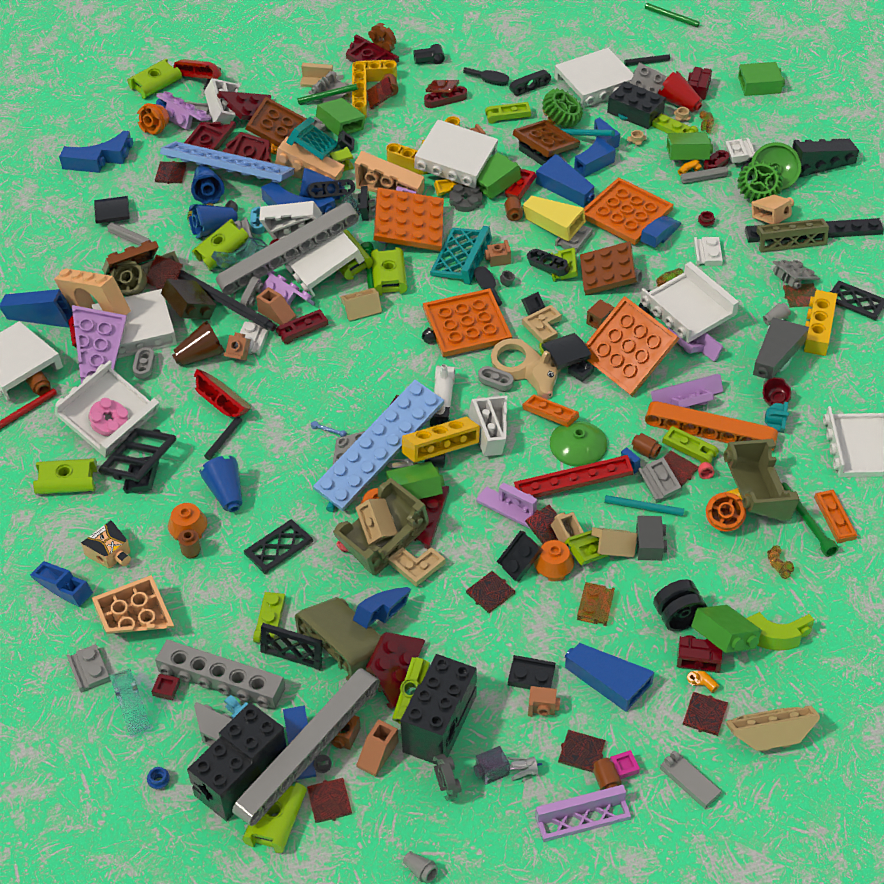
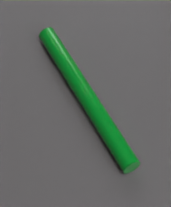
[645,3,700,27]
[297,83,358,104]

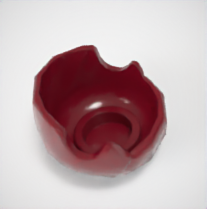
[762,377,791,406]

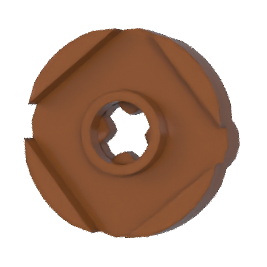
[368,23,396,52]

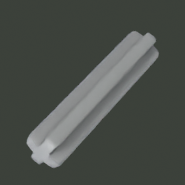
[680,166,728,184]
[107,222,150,246]

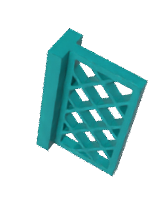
[286,117,338,160]
[430,226,492,284]

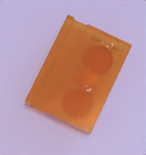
[577,582,615,626]

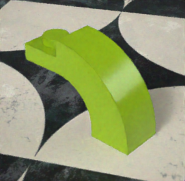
[746,612,814,651]

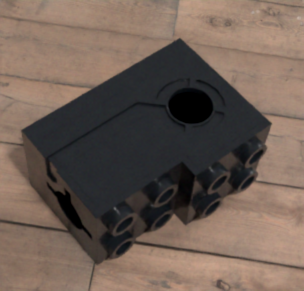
[400,654,477,765]
[187,702,287,822]

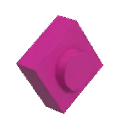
[610,750,640,779]

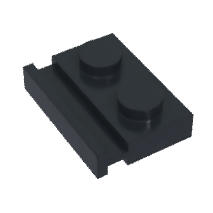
[123,456,159,494]
[497,531,543,582]
[508,655,556,690]

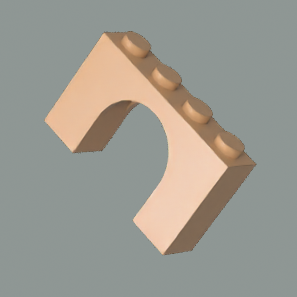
[54,268,131,315]

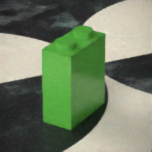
[738,62,785,96]
[316,98,365,136]
[666,132,713,160]
[476,152,522,199]
[386,461,445,499]
[691,605,762,653]

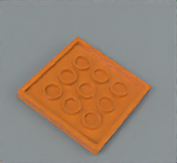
[584,177,674,245]
[373,187,444,251]
[423,288,512,357]
[585,296,680,397]

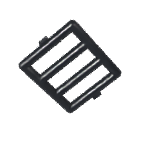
[98,428,177,482]

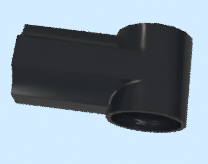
[413,44,445,64]

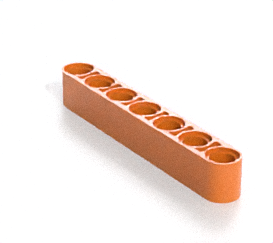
[645,401,778,451]

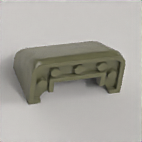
[723,439,800,521]
[333,478,429,575]
[295,597,381,681]

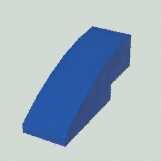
[641,216,681,248]
[30,561,93,607]
[353,587,411,629]
[283,705,316,780]

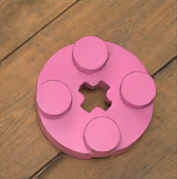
[88,398,128,436]

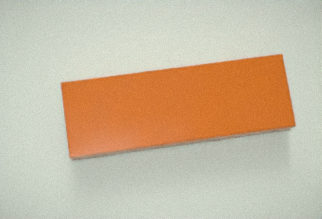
[522,394,579,427]
[814,489,857,544]

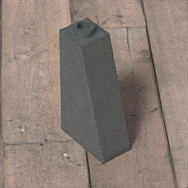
[753,317,809,379]

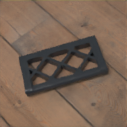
[830,280,884,321]
[244,519,313,574]
[260,623,322,670]

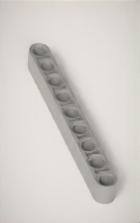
[216,202,359,295]
[232,668,380,826]

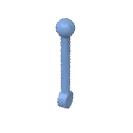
[311,421,347,437]

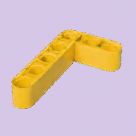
[352,60,397,119]
[386,116,460,175]

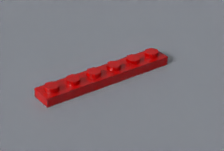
[514,455,633,498]

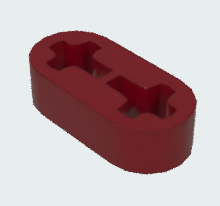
[703,150,729,170]

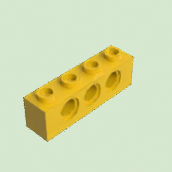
[804,290,837,356]
[402,416,480,463]

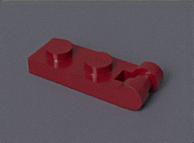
[276,309,329,344]

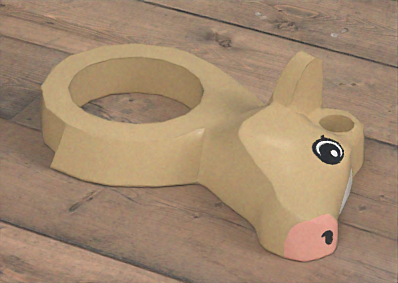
[491,338,561,400]

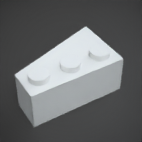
[204,78,240,124]
[259,201,322,239]
[468,396,508,456]

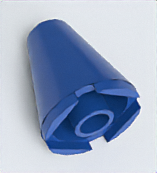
[191,165,224,205]
[299,168,345,200]
[189,204,238,238]
[199,456,242,512]

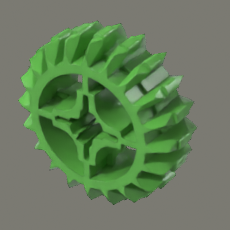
[542,88,583,128]
[737,160,783,203]

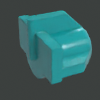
[765,402,789,433]

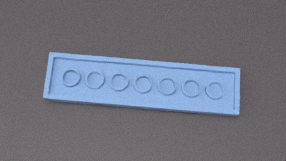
[160,141,295,183]
[313,380,444,512]

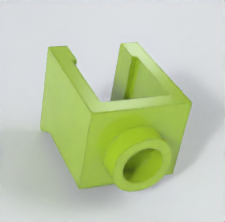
[330,147,354,172]

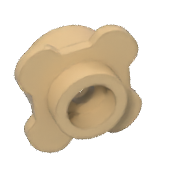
[674,107,691,122]
[627,130,647,145]

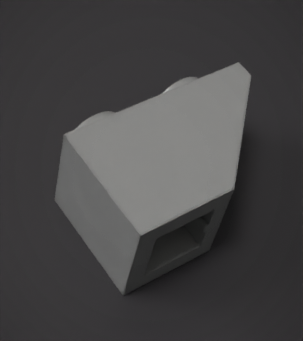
[194,702,232,746]

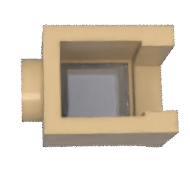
[550,512,584,543]

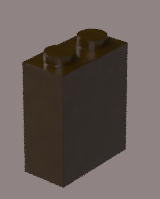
[161,279,216,320]

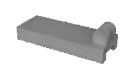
[660,751,721,809]

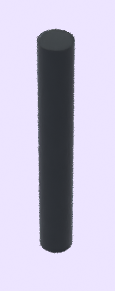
[624,54,670,66]
[204,417,242,460]

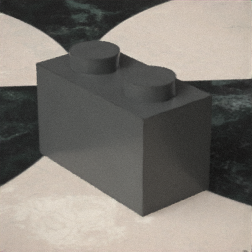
[636,516,667,561]

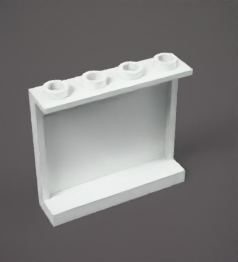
[554,48,634,108]
[414,119,498,188]
[285,231,365,297]
[640,261,739,343]
[92,289,177,359]
[0,321,63,401]
[55,360,160,458]
[823,406,884,477]

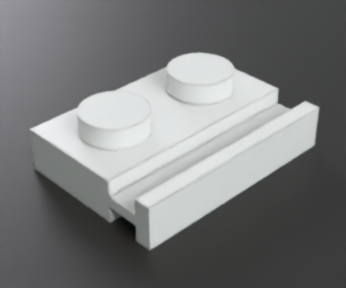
[725,138,755,163]
[693,237,723,266]
[235,321,270,355]

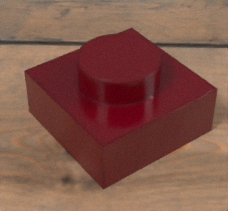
[151,674,180,700]

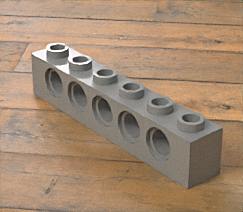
[155,640,285,709]

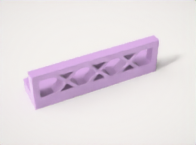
[535,785,631,842]

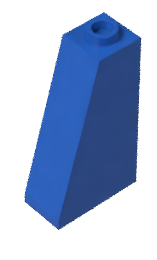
[536,154,595,207]
[0,289,73,327]
[565,643,654,712]

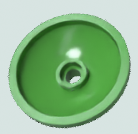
[751,142,801,190]
[550,421,607,467]

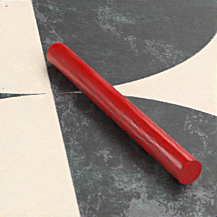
[0,388,57,429]

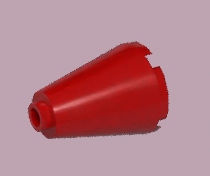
[658,71,702,112]

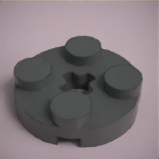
[449,184,482,212]
[433,753,461,801]

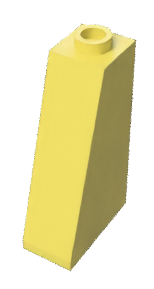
[523,195,586,241]

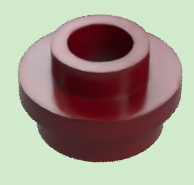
[698,211,715,227]

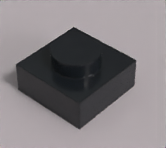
[337,130,355,152]
[521,292,545,316]
[568,361,594,382]

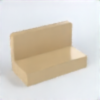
[300,63,333,87]
[340,288,382,321]
[355,498,398,545]
[592,527,638,557]

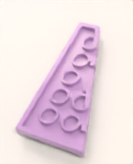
[72,305,127,384]

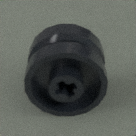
[653,579,708,632]

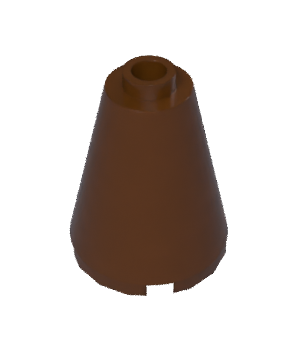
[172,321,225,366]

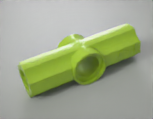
[392,657,430,724]

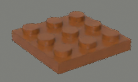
[245,97,307,147]
[513,120,580,157]
[102,240,159,275]
[580,241,637,295]

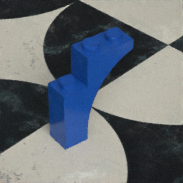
[574,117,620,178]
[59,130,133,173]
[261,182,336,215]

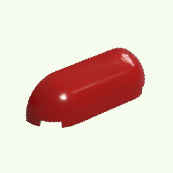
[173,59,222,79]
[194,369,251,417]

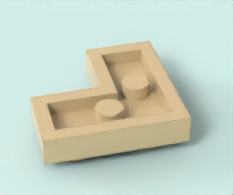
[522,305,562,343]
[388,547,446,587]

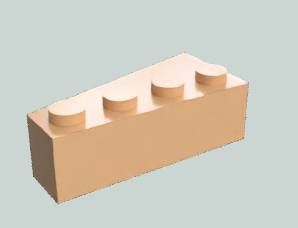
[275,136,345,180]
[354,150,425,195]

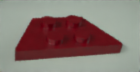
[346,34,399,63]
[217,91,271,120]
[184,121,237,150]
[221,132,271,163]
[414,486,449,549]
[366,632,425,709]

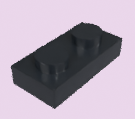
[357,186,370,221]

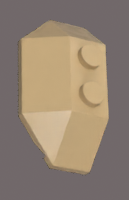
[726,706,820,751]

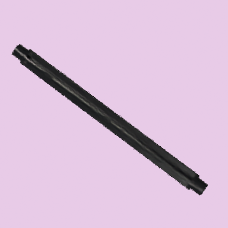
[173,268,277,332]

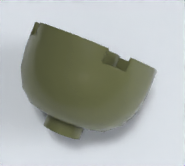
[111,260,147,297]

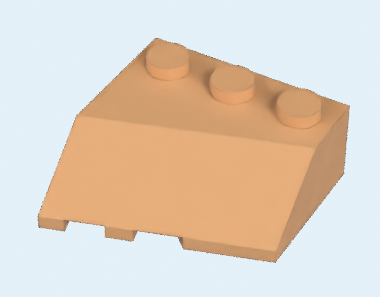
[92,575,174,634]

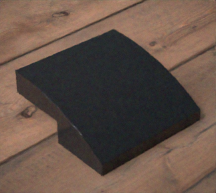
[94,196,130,224]
[541,333,592,370]

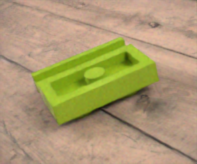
[550,247,578,282]
[564,530,609,565]

